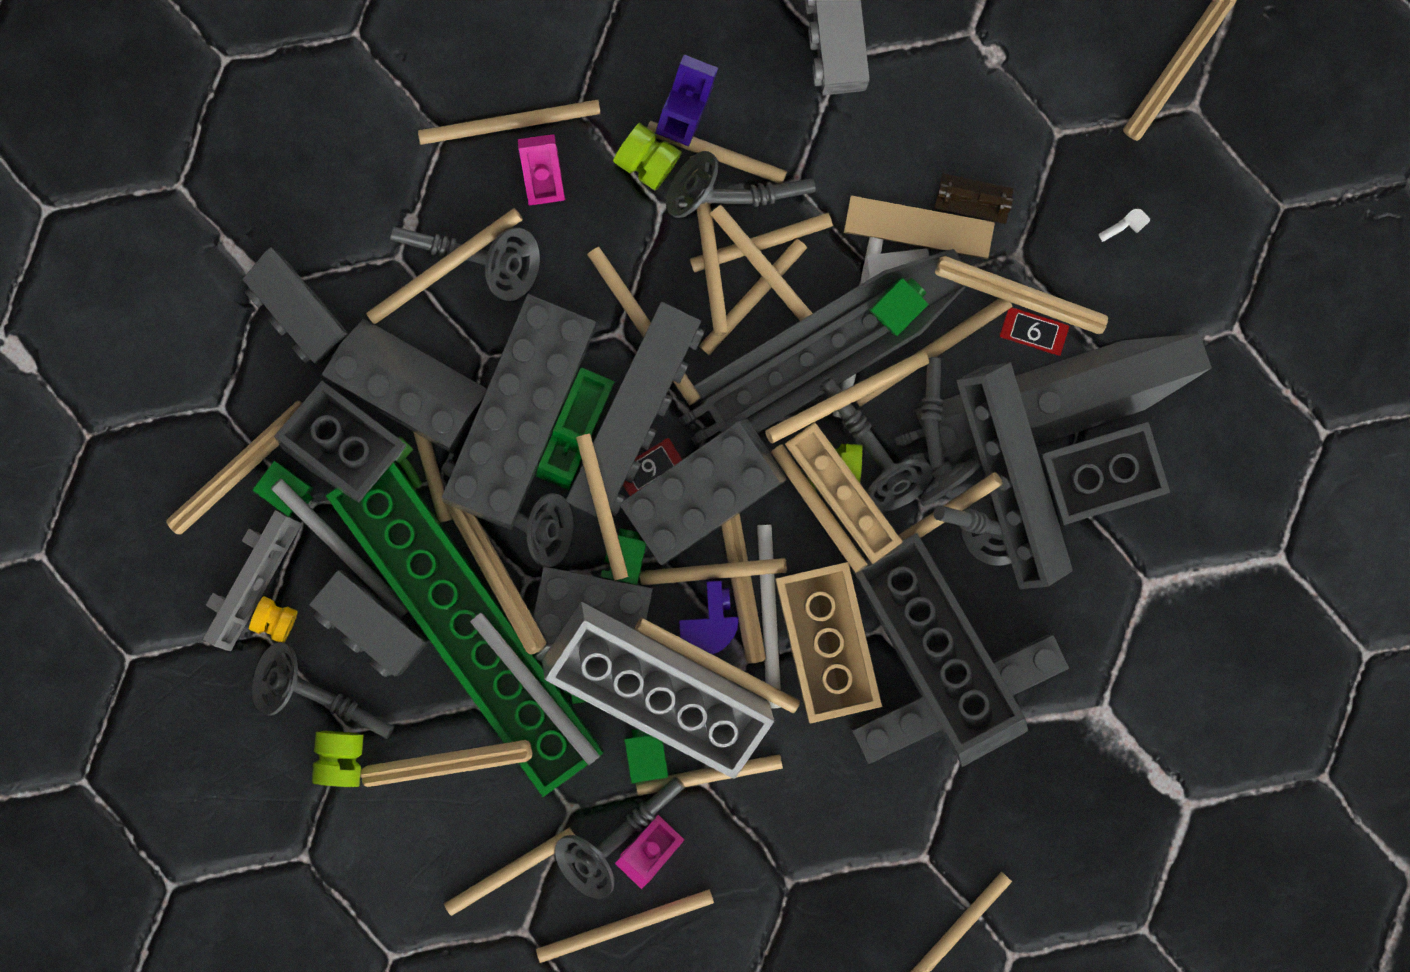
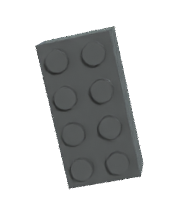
[619,418,788,565]

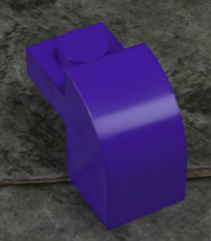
[655,55,718,147]
[679,581,738,655]

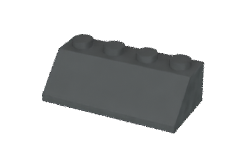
[322,319,487,454]

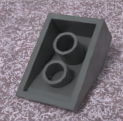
[274,381,406,503]

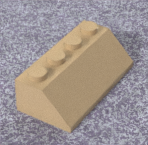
[775,562,882,724]

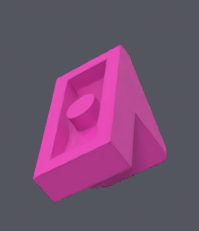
[518,134,565,206]
[615,815,684,889]

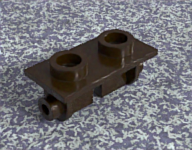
[934,173,1014,224]

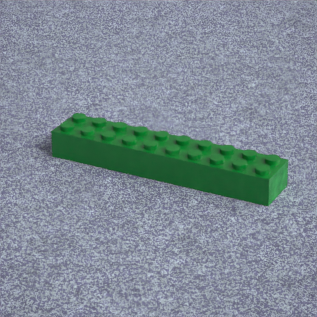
[326,461,604,797]

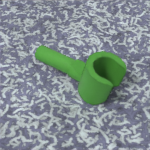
[395,436,423,488]

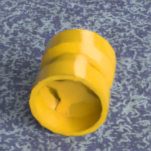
[249,596,298,643]

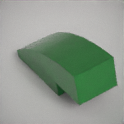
[536,367,615,490]

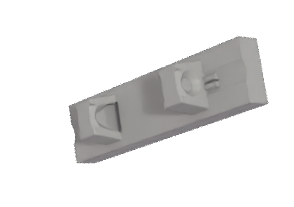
[203,510,302,652]

